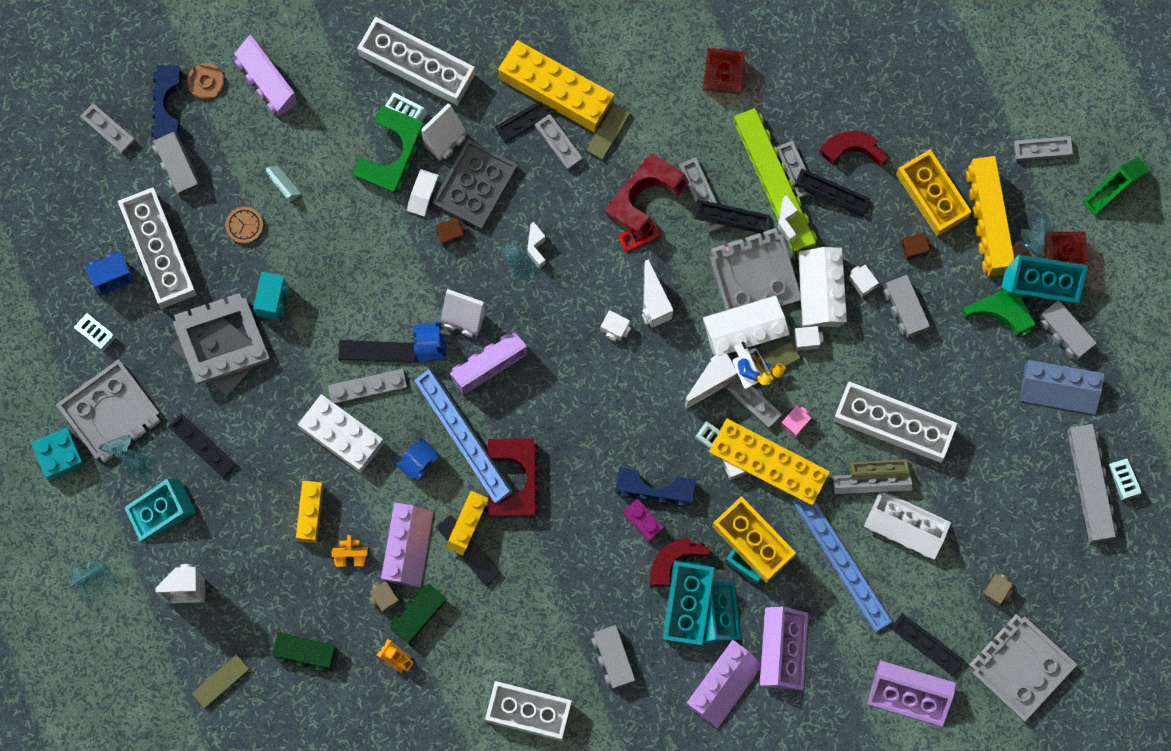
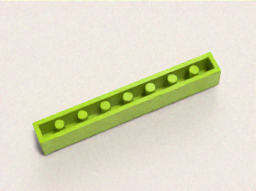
[733,108,817,255]

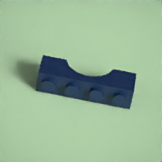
[151,65,182,140]
[615,467,696,507]

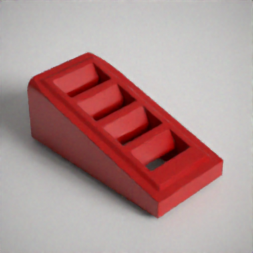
[618,219,662,252]

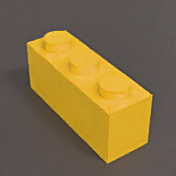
[296,481,323,543]
[445,491,488,556]

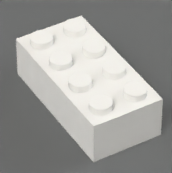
[298,394,384,473]
[485,681,572,741]

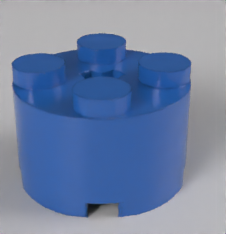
[413,322,446,362]
[395,437,439,481]

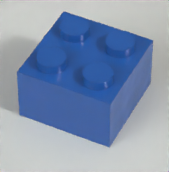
[85,252,134,296]

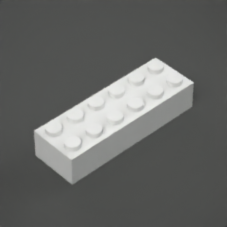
[357,17,475,106]
[118,187,196,309]
[833,381,957,463]

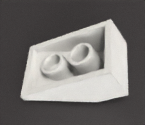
[421,103,466,161]
[642,260,673,328]
[441,289,485,337]
[685,353,738,409]

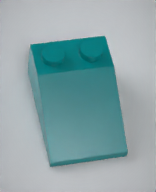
[124,479,196,541]

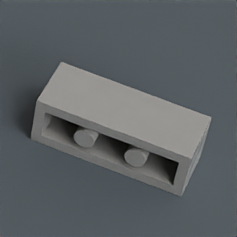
[152,131,200,193]
[883,275,930,338]
[1039,300,1096,361]
[591,625,635,690]

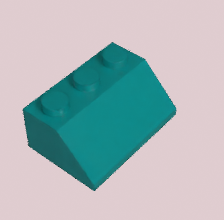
[703,581,741,644]

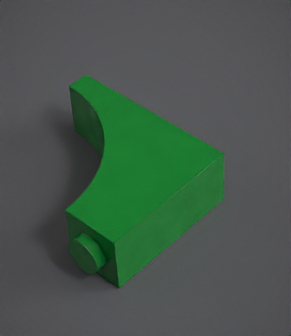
[1082,157,1150,216]
[961,289,1035,337]

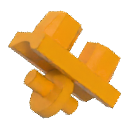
[331,535,368,567]
[377,639,413,673]

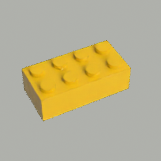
[896,149,972,236]
[712,496,796,583]

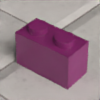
[623,499,664,543]

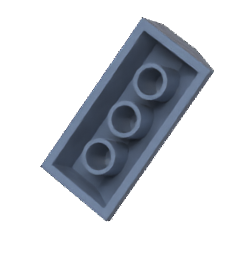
[1019,360,1104,415]

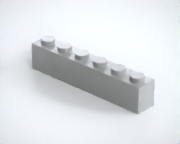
[1067,424,1117,543]

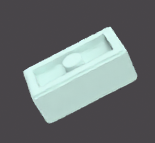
[266,166,301,202]

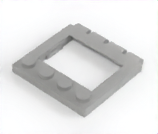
[173,293,269,385]

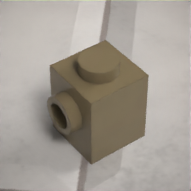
[982,574,1012,606]
[369,581,399,613]

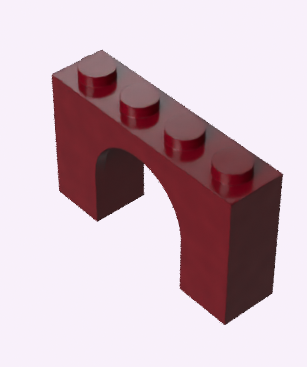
[604,154,690,240]
[488,438,539,518]

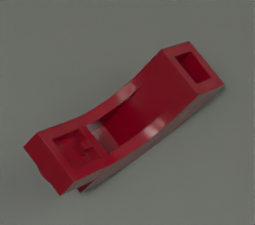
[819,131,888,167]
[650,538,709,587]

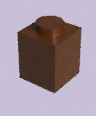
[435,217,466,247]
[901,233,931,261]

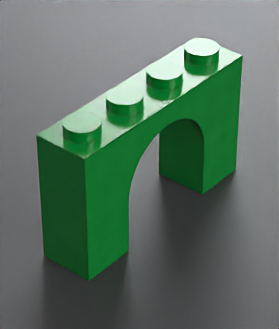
[352,105,426,193]

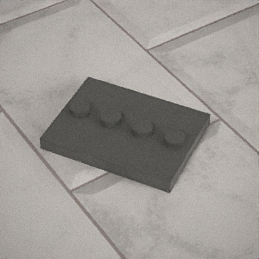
[432,139,518,230]
[170,305,255,397]

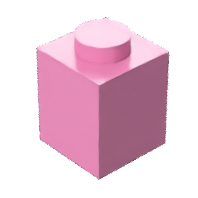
[781,406,811,438]

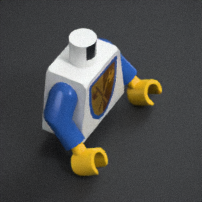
[733,341,786,389]

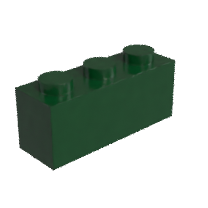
[390,583,447,645]
[272,632,336,672]

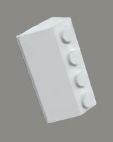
[798,247,847,327]
[703,296,789,355]
[864,492,951,560]
[156,564,205,603]

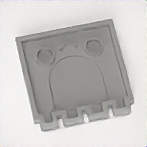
[709,228,801,311]
[56,359,161,463]
[969,614,1077,722]

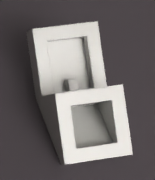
[407,169,439,216]
[777,195,797,243]
[527,222,546,269]

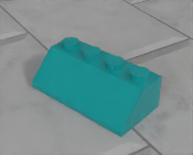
[1001,255,1088,303]
[662,560,714,645]

